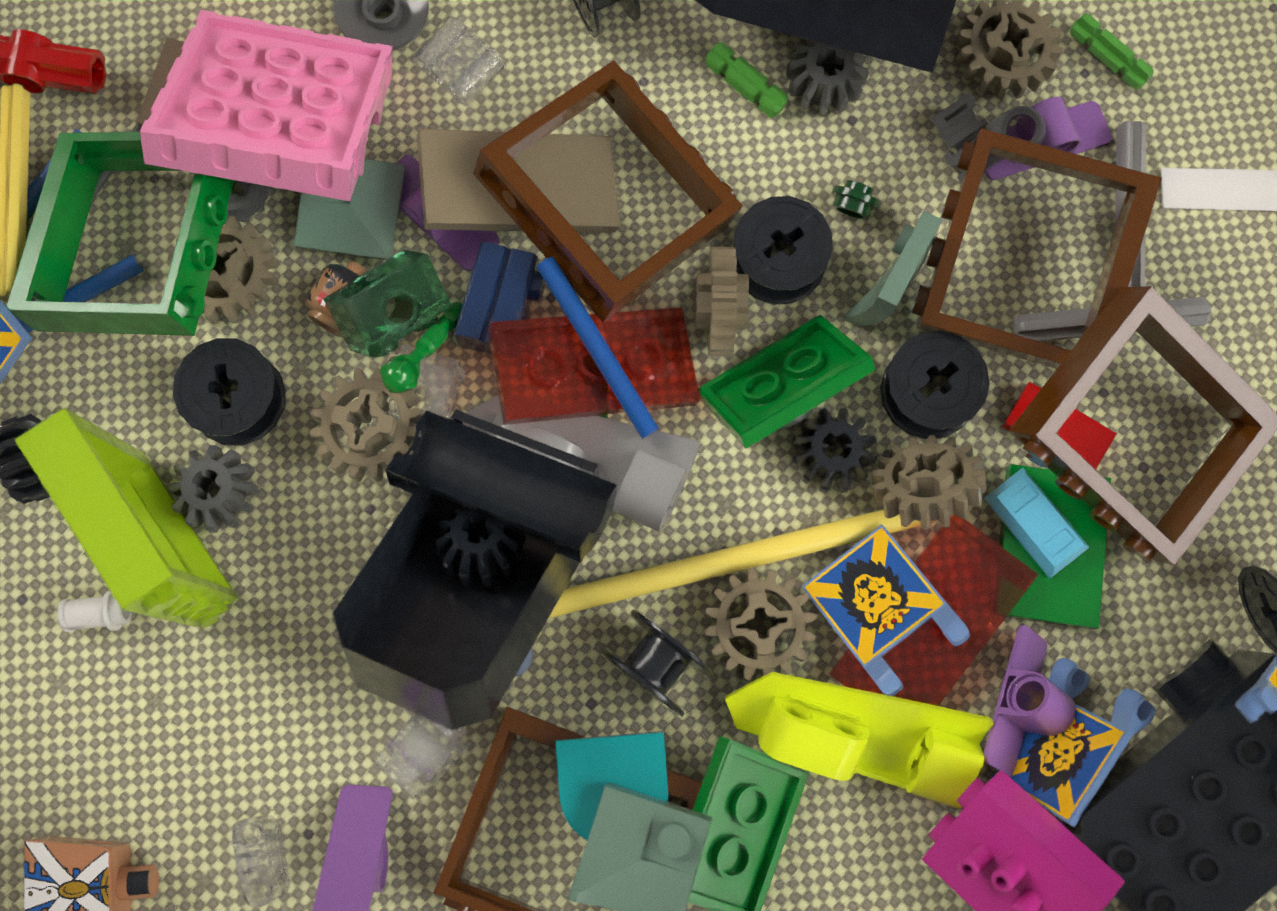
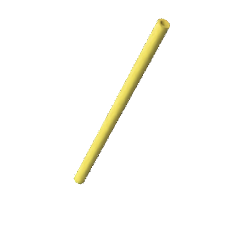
[548,509,957,619]

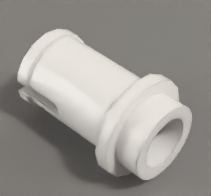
[58,590,132,632]

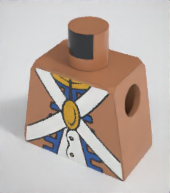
[24,836,159,911]

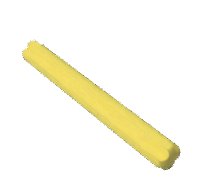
[0,83,31,303]

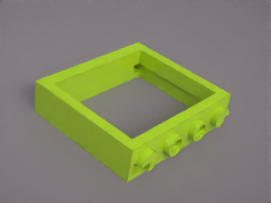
[15,407,239,628]

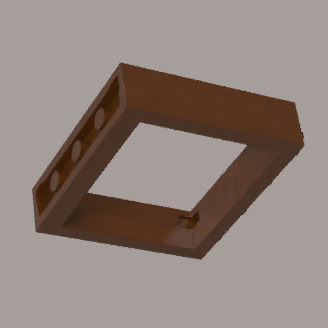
[473,60,743,323]
[912,128,1162,369]
[1009,286,1277,566]
[433,707,702,911]

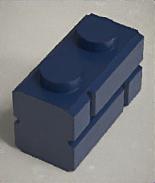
[454,241,546,360]

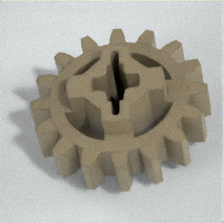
[955,0,1063,99]
[167,216,279,324]
[695,247,749,357]
[310,368,424,482]
[872,435,987,530]
[704,569,817,681]

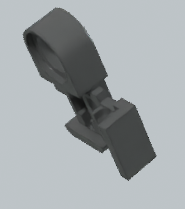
[931,93,1046,183]

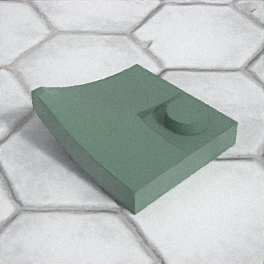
[294,158,406,261]
[844,211,942,326]
[568,782,713,911]

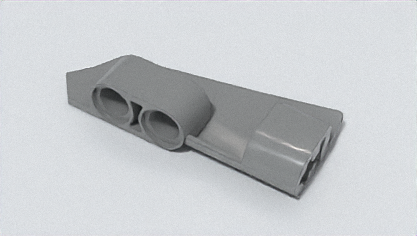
[463,392,700,532]

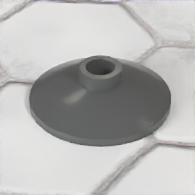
[334,0,429,51]

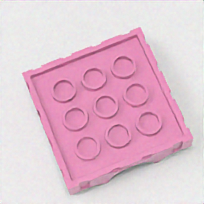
[140,10,393,201]

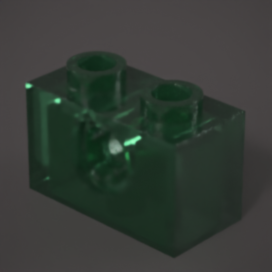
[323,249,452,358]

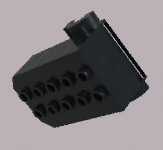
[695,0,957,73]
[333,410,617,731]
[1065,638,1277,911]

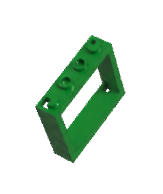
[6,132,234,336]

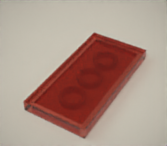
[487,307,701,425]
[828,515,1038,706]

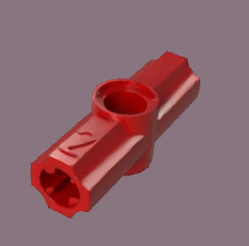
[0,29,107,94]

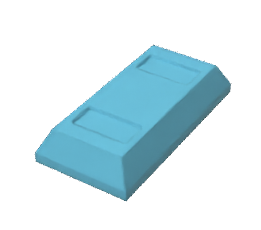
[983,467,1089,579]

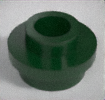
[831,180,880,220]

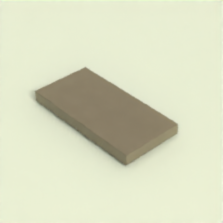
[417,129,620,233]

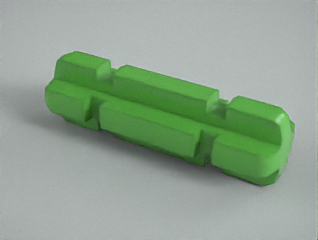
[1069,13,1154,89]
[706,42,788,118]

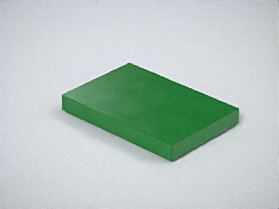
[696,315,876,449]
[992,464,1111,630]
[688,736,810,911]

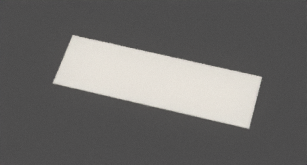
[1161,168,1277,211]

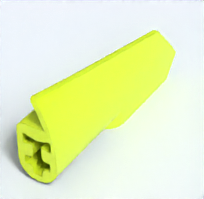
[725,672,993,809]

